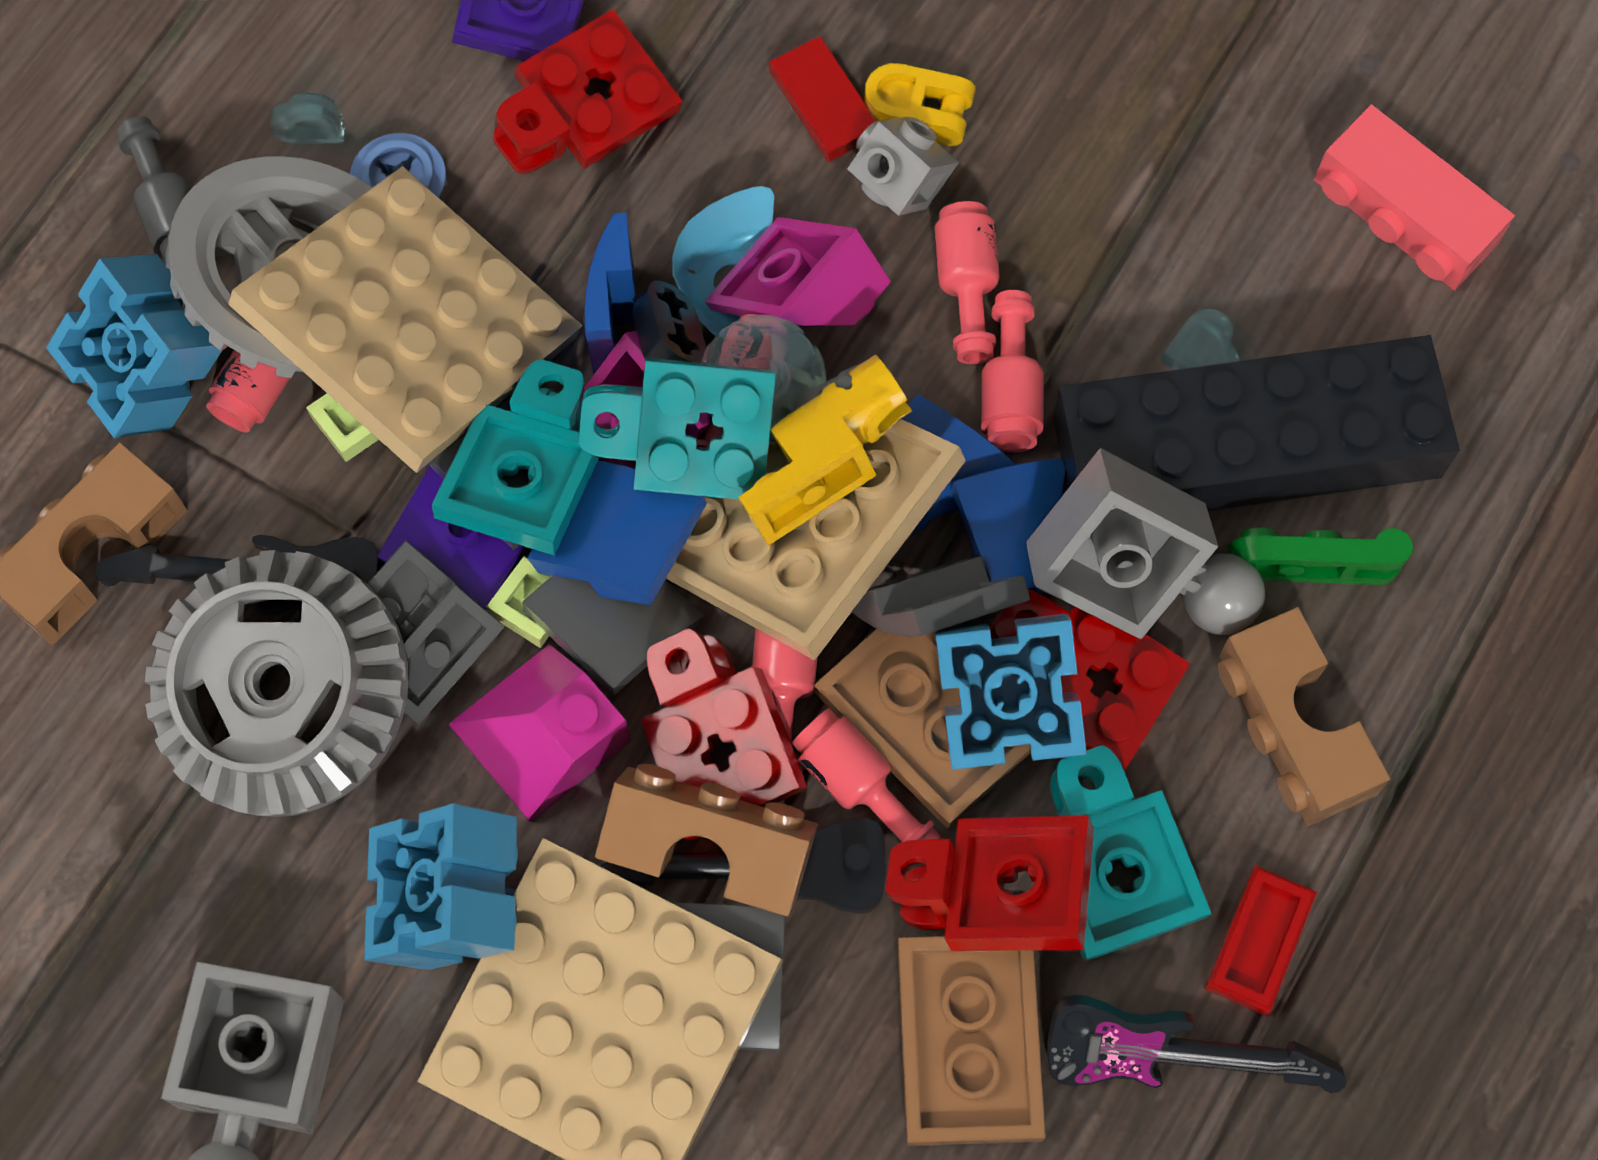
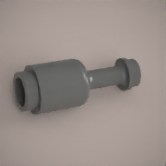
[117,117,192,263]

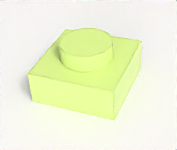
[306,393,379,462]
[487,556,551,648]

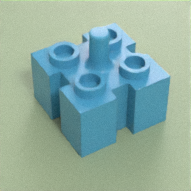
[46,254,222,438]
[936,614,1087,770]
[364,803,518,970]

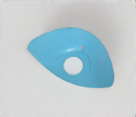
[672,186,774,340]

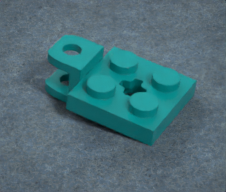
[579,358,776,499]
[432,359,599,556]
[1050,746,1212,962]

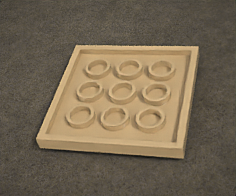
[228,166,583,473]
[666,362,966,661]
[417,838,783,1160]

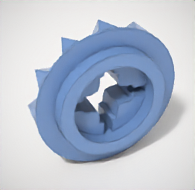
[350,133,447,198]

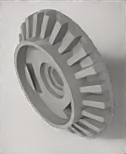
[165,156,372,379]
[145,550,409,817]

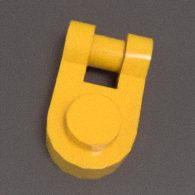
[865,63,976,146]

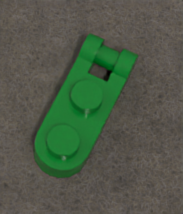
[1227,528,1413,585]

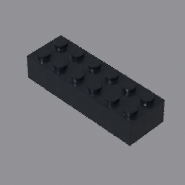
[1053,335,1460,511]

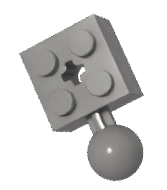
[1026,448,1265,639]
[161,962,345,1160]

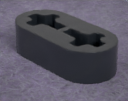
[632,280,707,363]

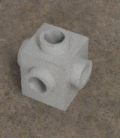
[847,116,959,216]

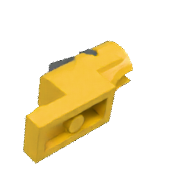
[738,355,912,546]

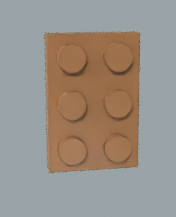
[814,628,1030,830]
[897,936,1045,1146]

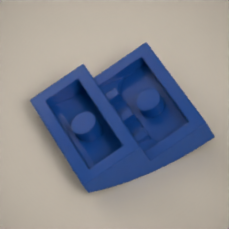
[585,212,637,375]
[527,460,707,605]

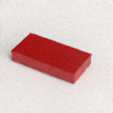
[769,36,876,163]
[1204,865,1317,1016]

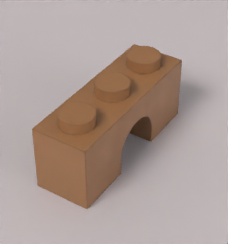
[0,442,188,646]
[1218,607,1391,827]
[595,764,818,917]

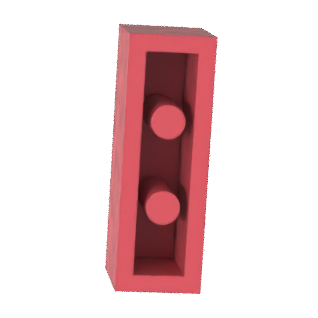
[1314,104,1515,291]

